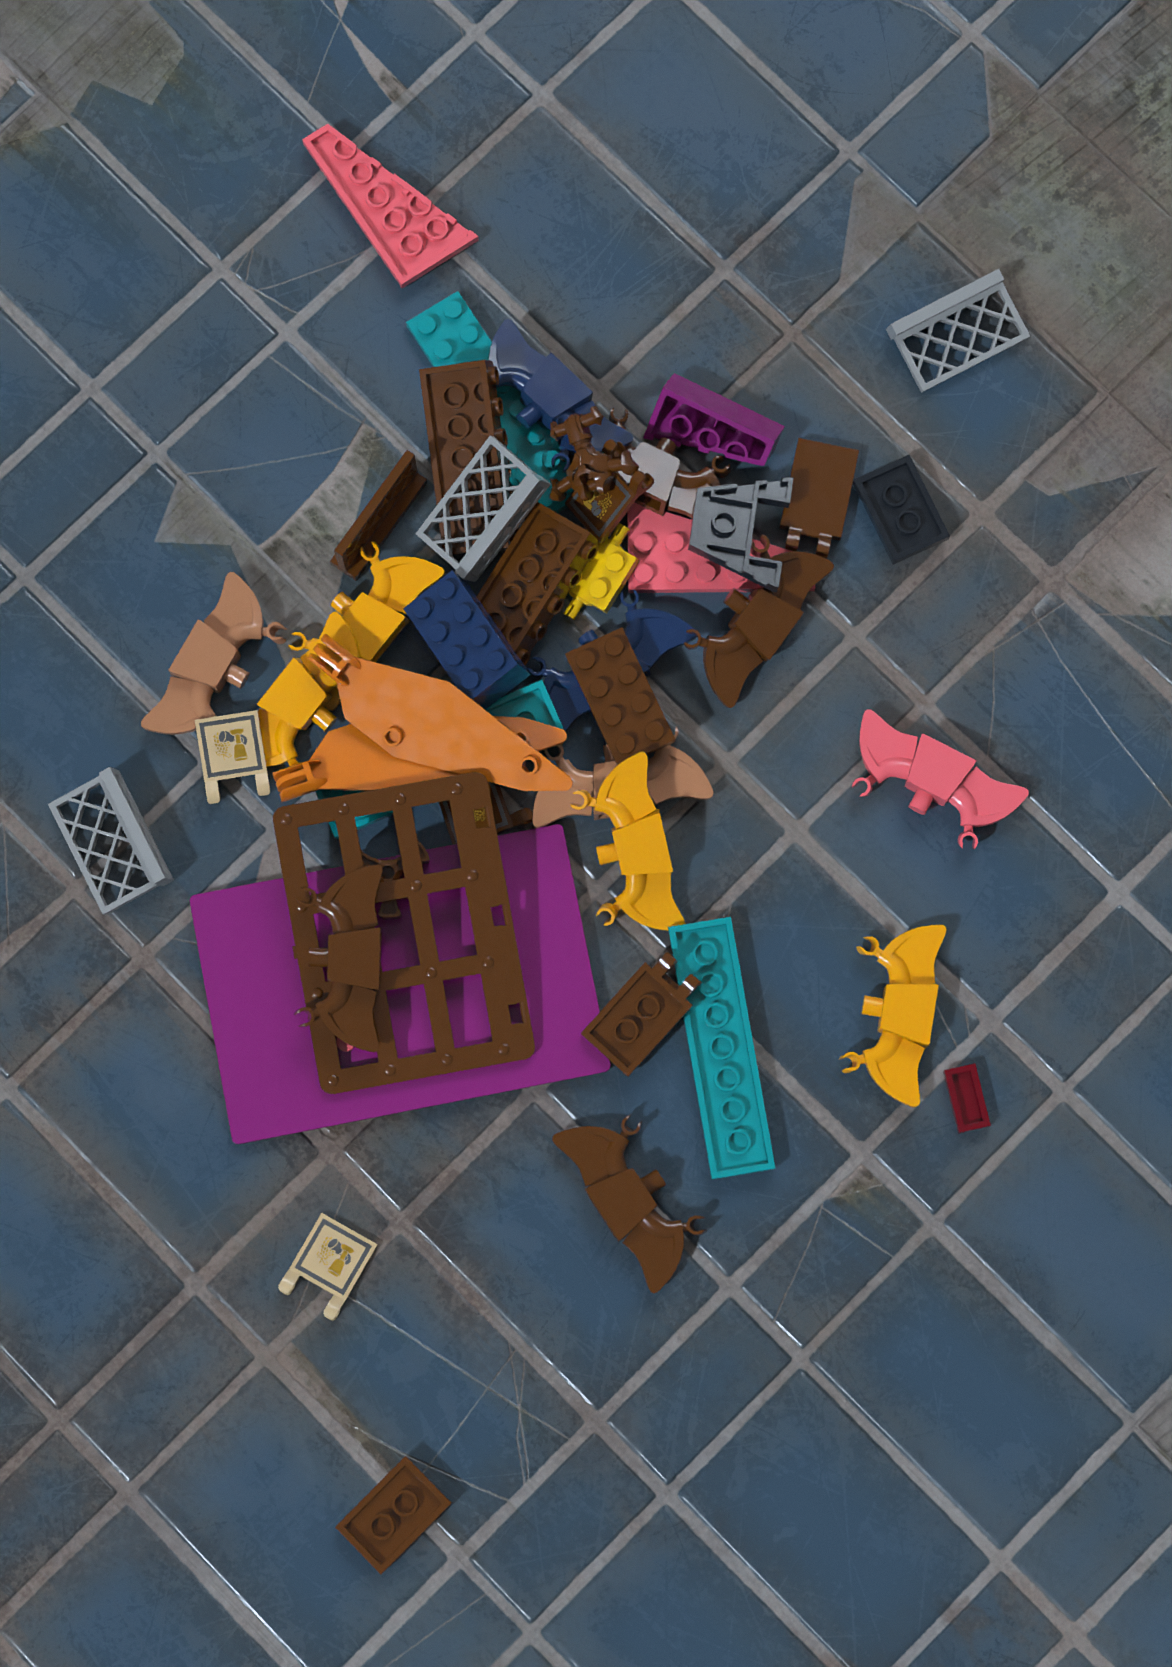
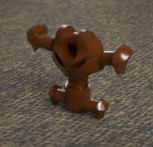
[549,406,639,502]

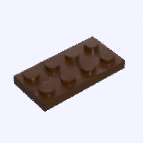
[565,627,676,765]

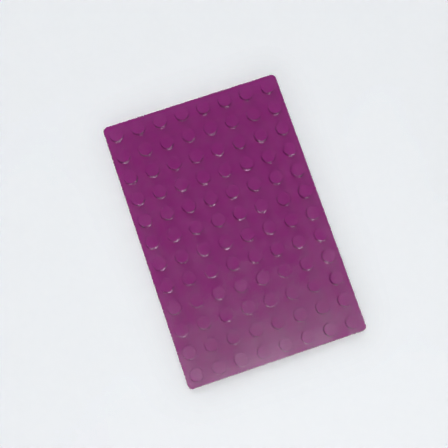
[190,824,610,1145]

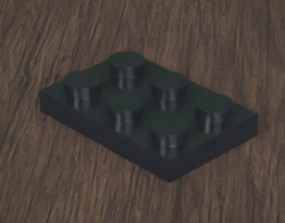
[853,455,950,565]

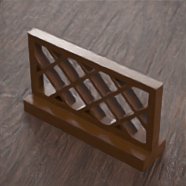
[330,450,427,581]

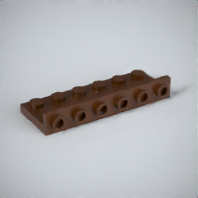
[419,360,519,555]
[436,502,600,697]

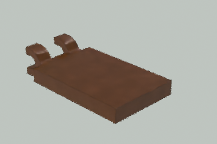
[780,438,859,559]
[581,952,702,1077]

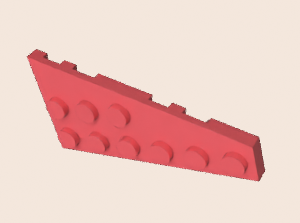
[302,124,479,288]
[627,502,815,593]

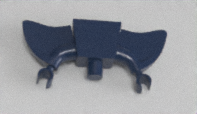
[489,319,633,473]
[527,589,697,732]

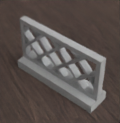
[886,269,1030,393]
[416,435,551,582]
[48,767,174,916]

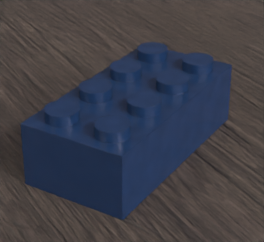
[403,570,531,710]

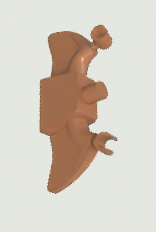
[141,572,288,735]
[532,726,713,828]

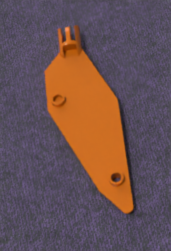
[307,633,573,791]
[272,716,567,802]

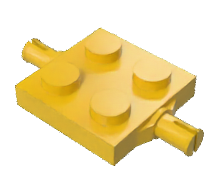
[563,523,639,620]

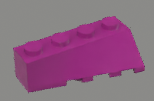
[643,373,785,466]

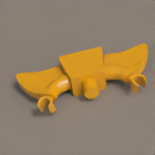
[288,541,445,711]
[257,612,360,767]
[570,751,686,931]
[839,925,947,1107]

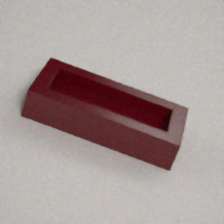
[943,1063,991,1134]

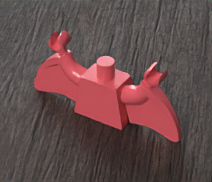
[852,709,1029,849]

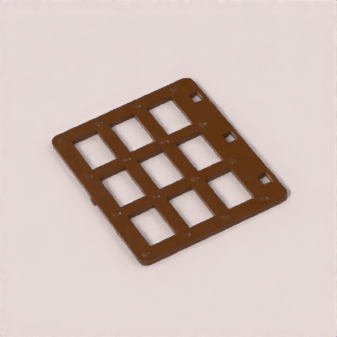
[273,772,535,1094]

